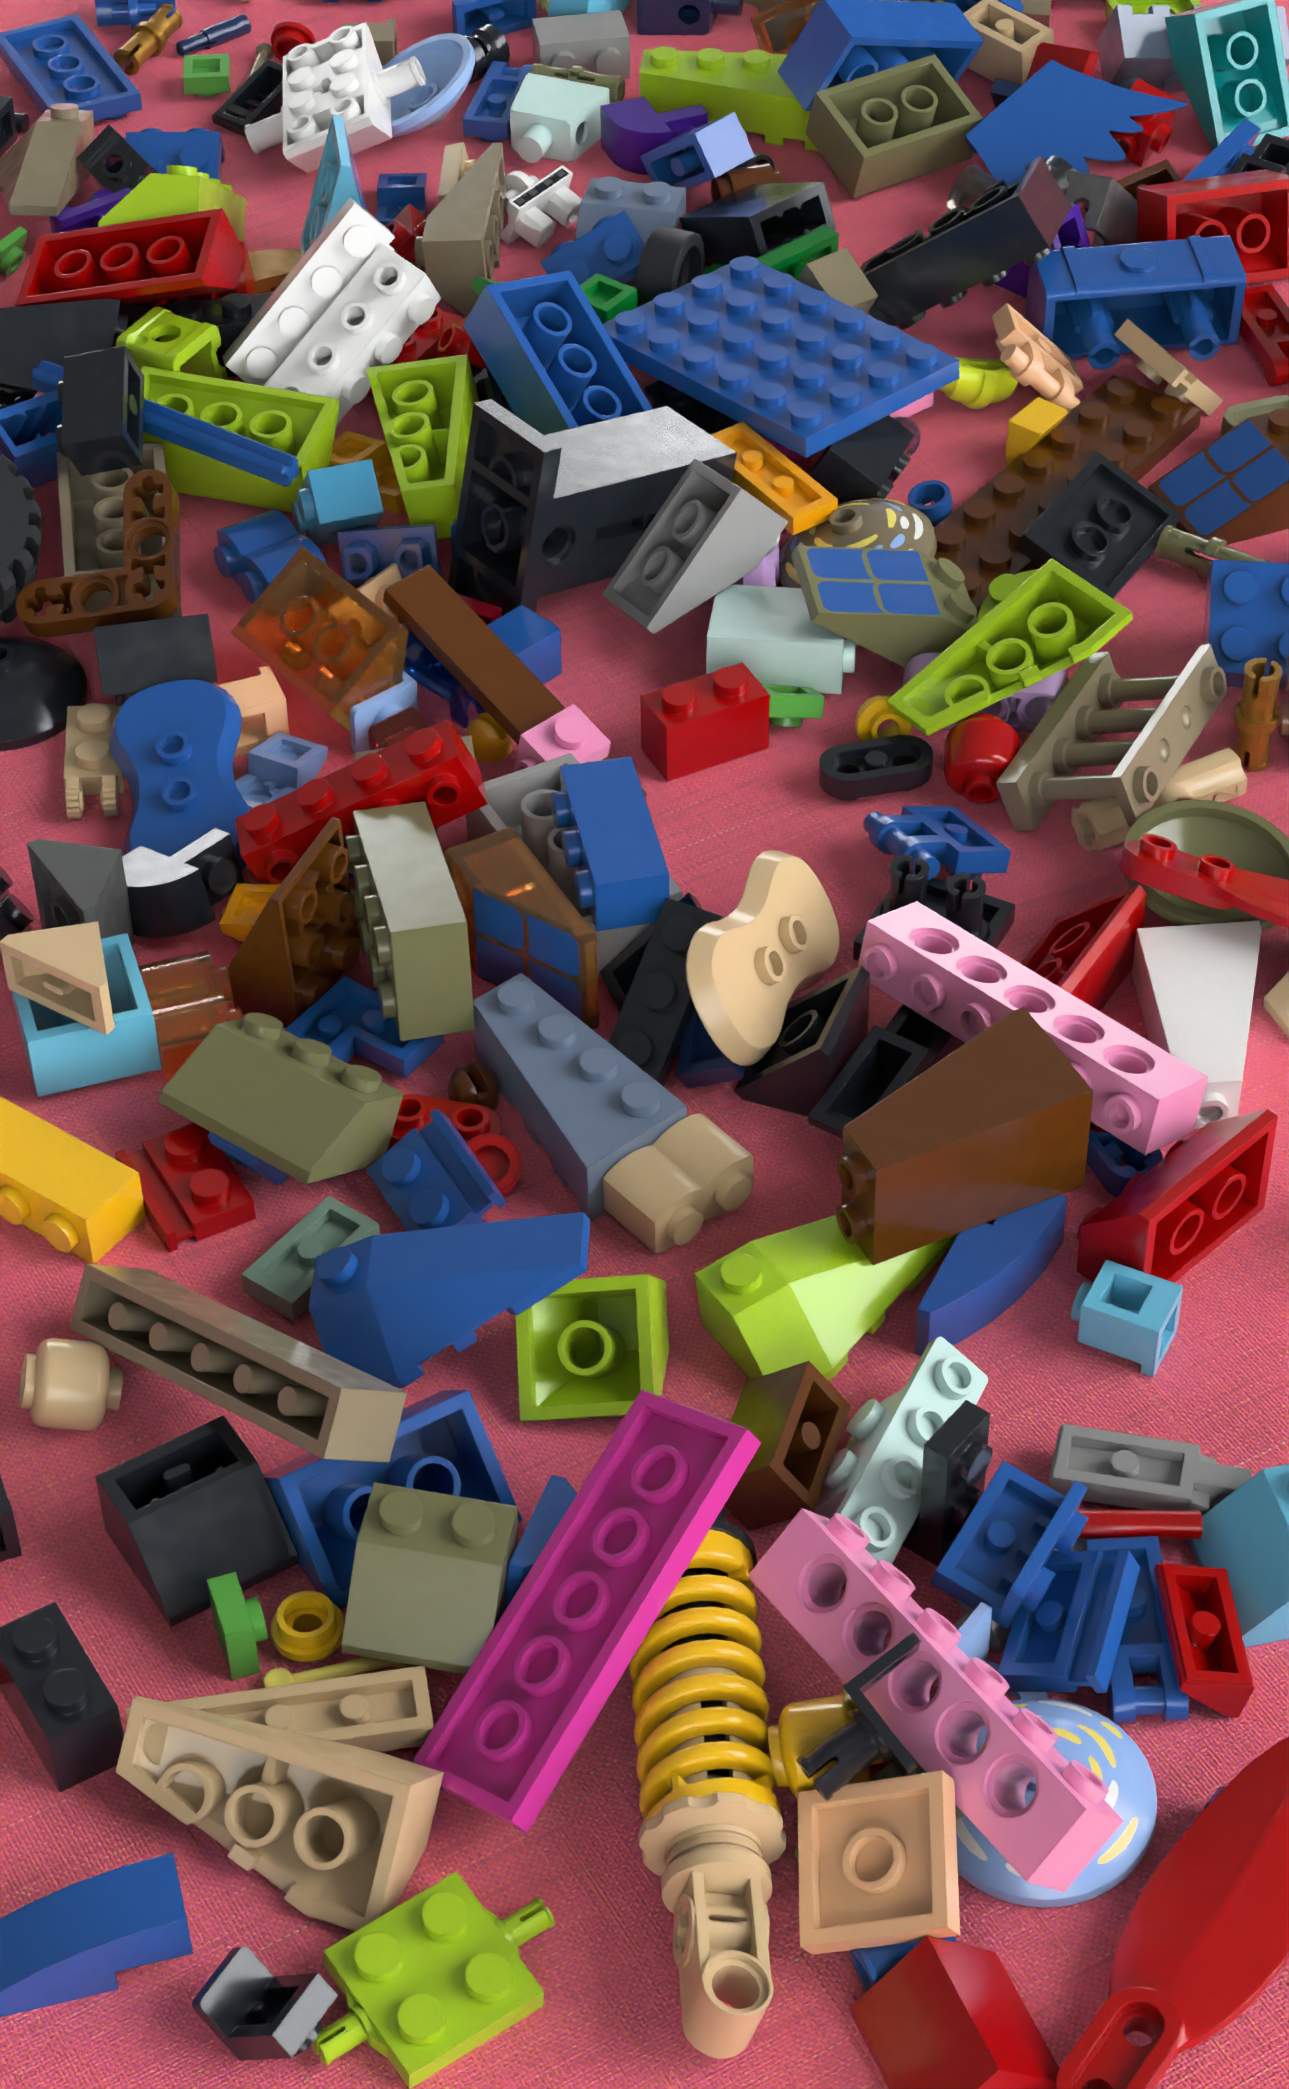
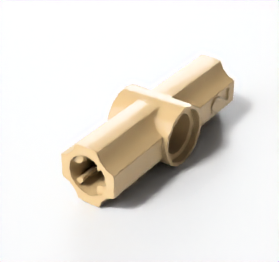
[1071,748,1248,854]

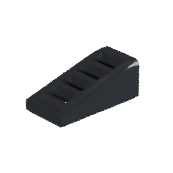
[211,59,283,137]

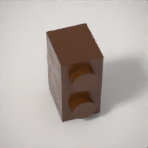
[724,1361,851,1531]

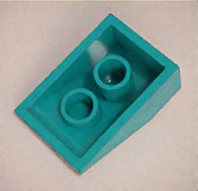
[1165,0,1289,151]

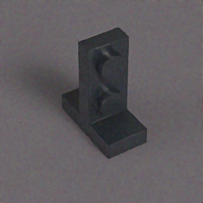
[902,1400,992,1567]

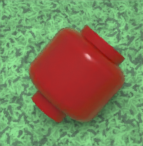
[944,713,1020,803]

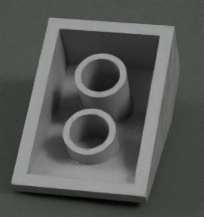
[602,458,788,634]

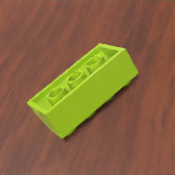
[98,165,246,241]
[141,366,339,512]

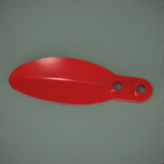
[1119,834,1289,929]
[1056,1737,1289,2089]

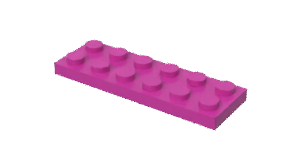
[412,1390,761,1834]

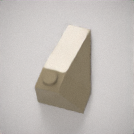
[0,103,95,216]

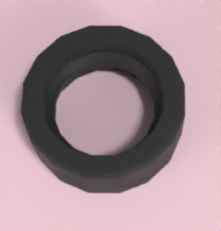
[635,226,705,307]

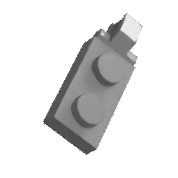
[1048,1424,1252,1516]

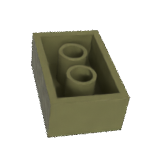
[806,54,983,198]

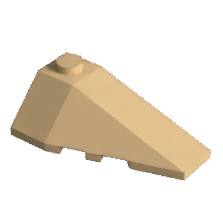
[116,1696,444,1931]

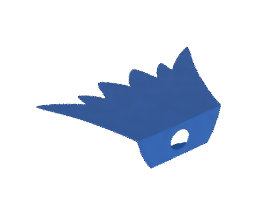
[965,60,1188,187]

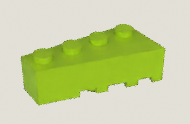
[639,46,819,152]
[365,354,480,541]

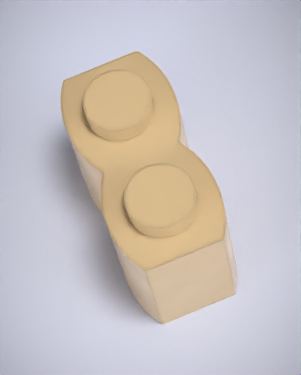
[602,1113,754,1253]

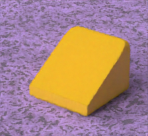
[1005,397,1068,465]

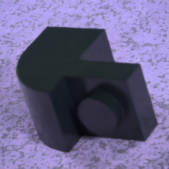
[122,828,245,938]

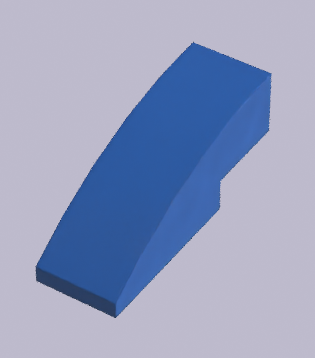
[915,1195,1067,1356]
[0,1853,193,2017]

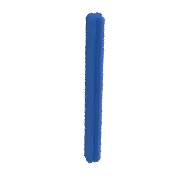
[30,360,300,486]

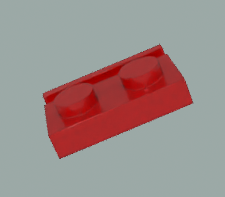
[115,1122,256,1253]

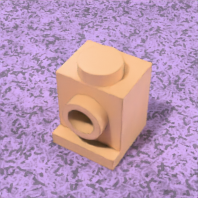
[217,665,290,757]

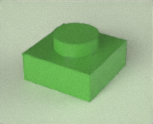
[183,54,231,97]
[761,684,824,727]
[207,1572,268,1680]

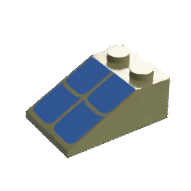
[791,546,978,667]

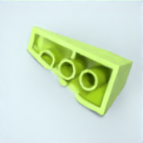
[886,558,1133,736]
[695,1215,959,1381]

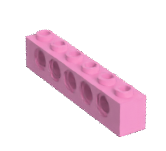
[857,901,1208,1155]
[749,1508,1124,1892]

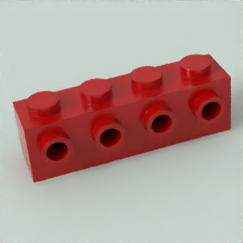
[235,718,488,885]

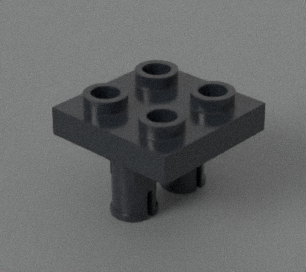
[853,855,1016,961]

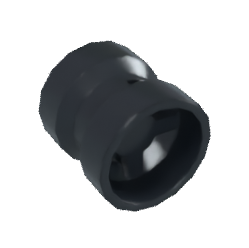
[465,24,510,84]

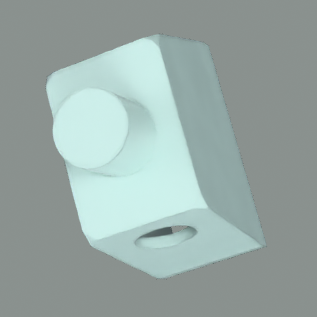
[510,73,610,163]

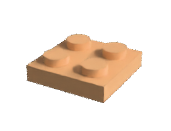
[797,1770,960,1955]

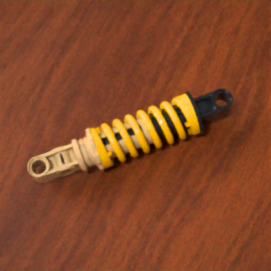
[629,1506,787,2059]

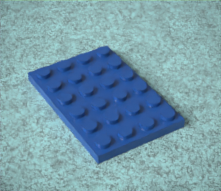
[603,255,959,458]

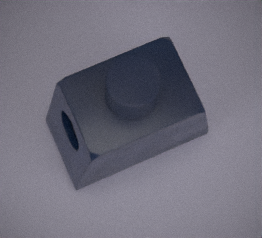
[637,0,743,35]

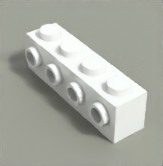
[222,198,395,386]
[264,243,441,429]

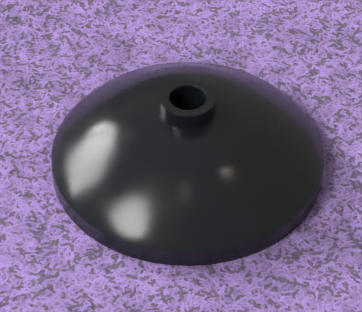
[0,635,88,751]

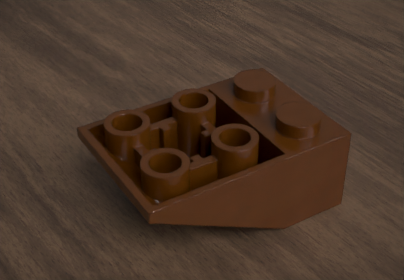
[227,817,361,1029]

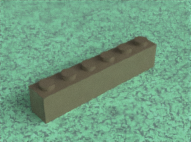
[69,1263,407,1462]

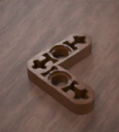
[15,469,181,637]

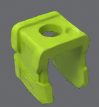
[116,306,228,380]

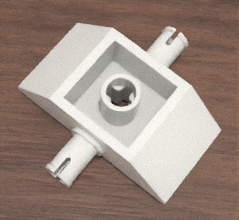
[245,22,426,173]

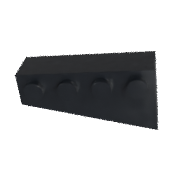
[860,156,1071,329]

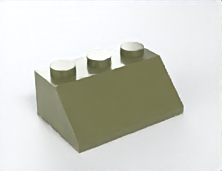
[158,1013,404,1184]

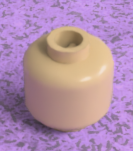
[19,1338,123,1432]

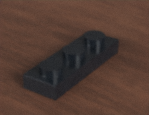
[608,898,724,1087]

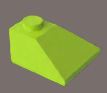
[516,1274,669,1422]

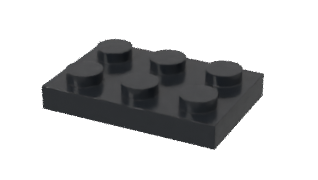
[1015,451,1183,599]

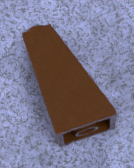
[836,1007,1093,1265]

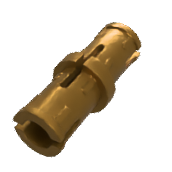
[113,3,183,75]
[1233,658,1283,772]

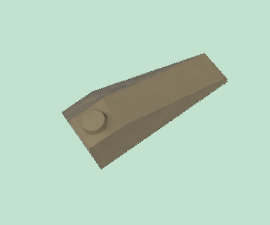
[415,143,507,317]

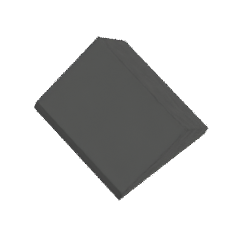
[27,839,135,946]

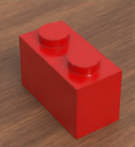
[640,662,770,782]

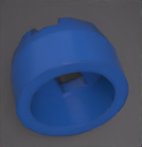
[908,480,953,527]

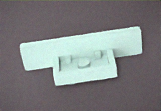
[813,1336,988,1564]

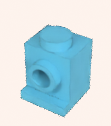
[1071,1259,1183,1378]

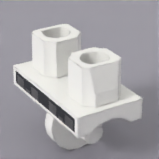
[499,165,582,249]

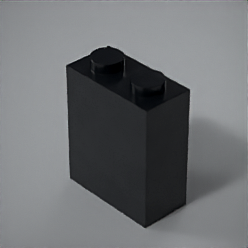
[680,182,836,264]

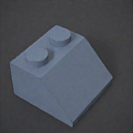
[575,176,686,286]

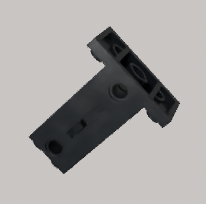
[448,399,737,616]

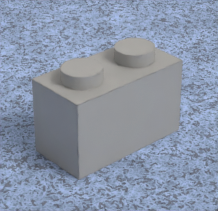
[532,10,630,78]

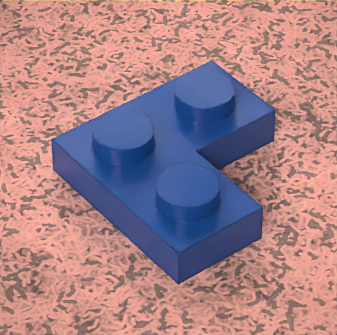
[285,976,444,1079]

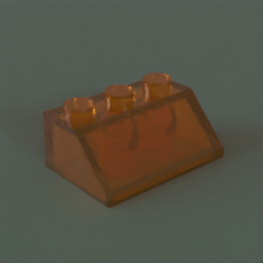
[230,546,408,733]

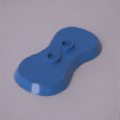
[109,679,251,871]

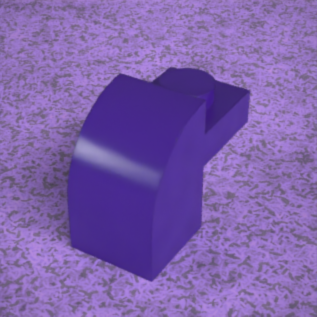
[600,97,708,175]

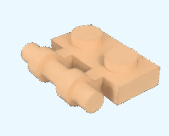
[992,303,1083,413]

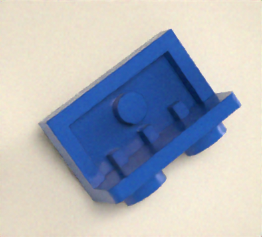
[126,128,225,180]
[540,210,645,286]
[930,1461,1089,1629]

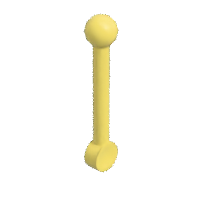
[263,1657,413,1688]

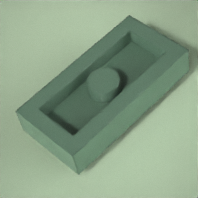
[241,1195,380,1322]

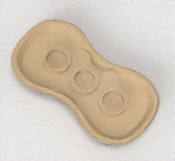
[685,850,840,1066]

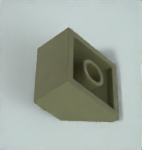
[341,1482,518,1675]

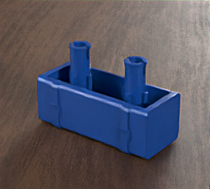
[1025,235,1246,370]

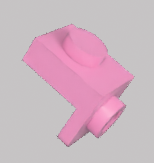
[514,704,611,771]

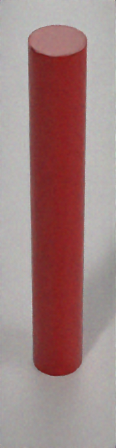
[1077,1509,1203,1539]

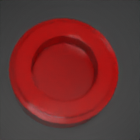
[467,1134,522,1198]

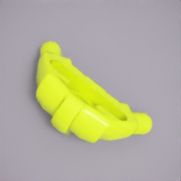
[938,357,1019,409]

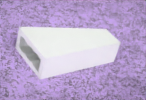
[1132,921,1262,1129]

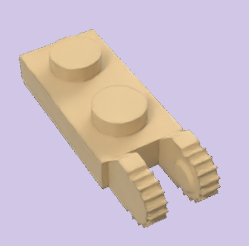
[63,703,125,819]

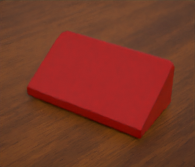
[1154,1563,1254,1718]

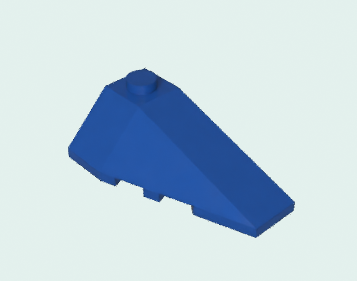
[309,1212,590,1389]

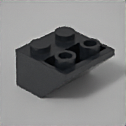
[95,1415,299,1627]

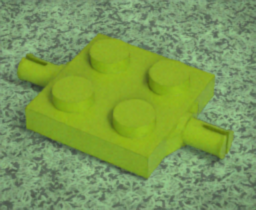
[311,1871,555,2089]

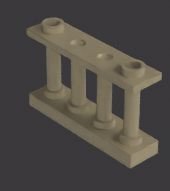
[996,644,1227,831]

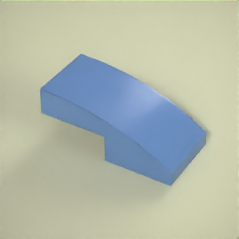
[235,731,328,809]

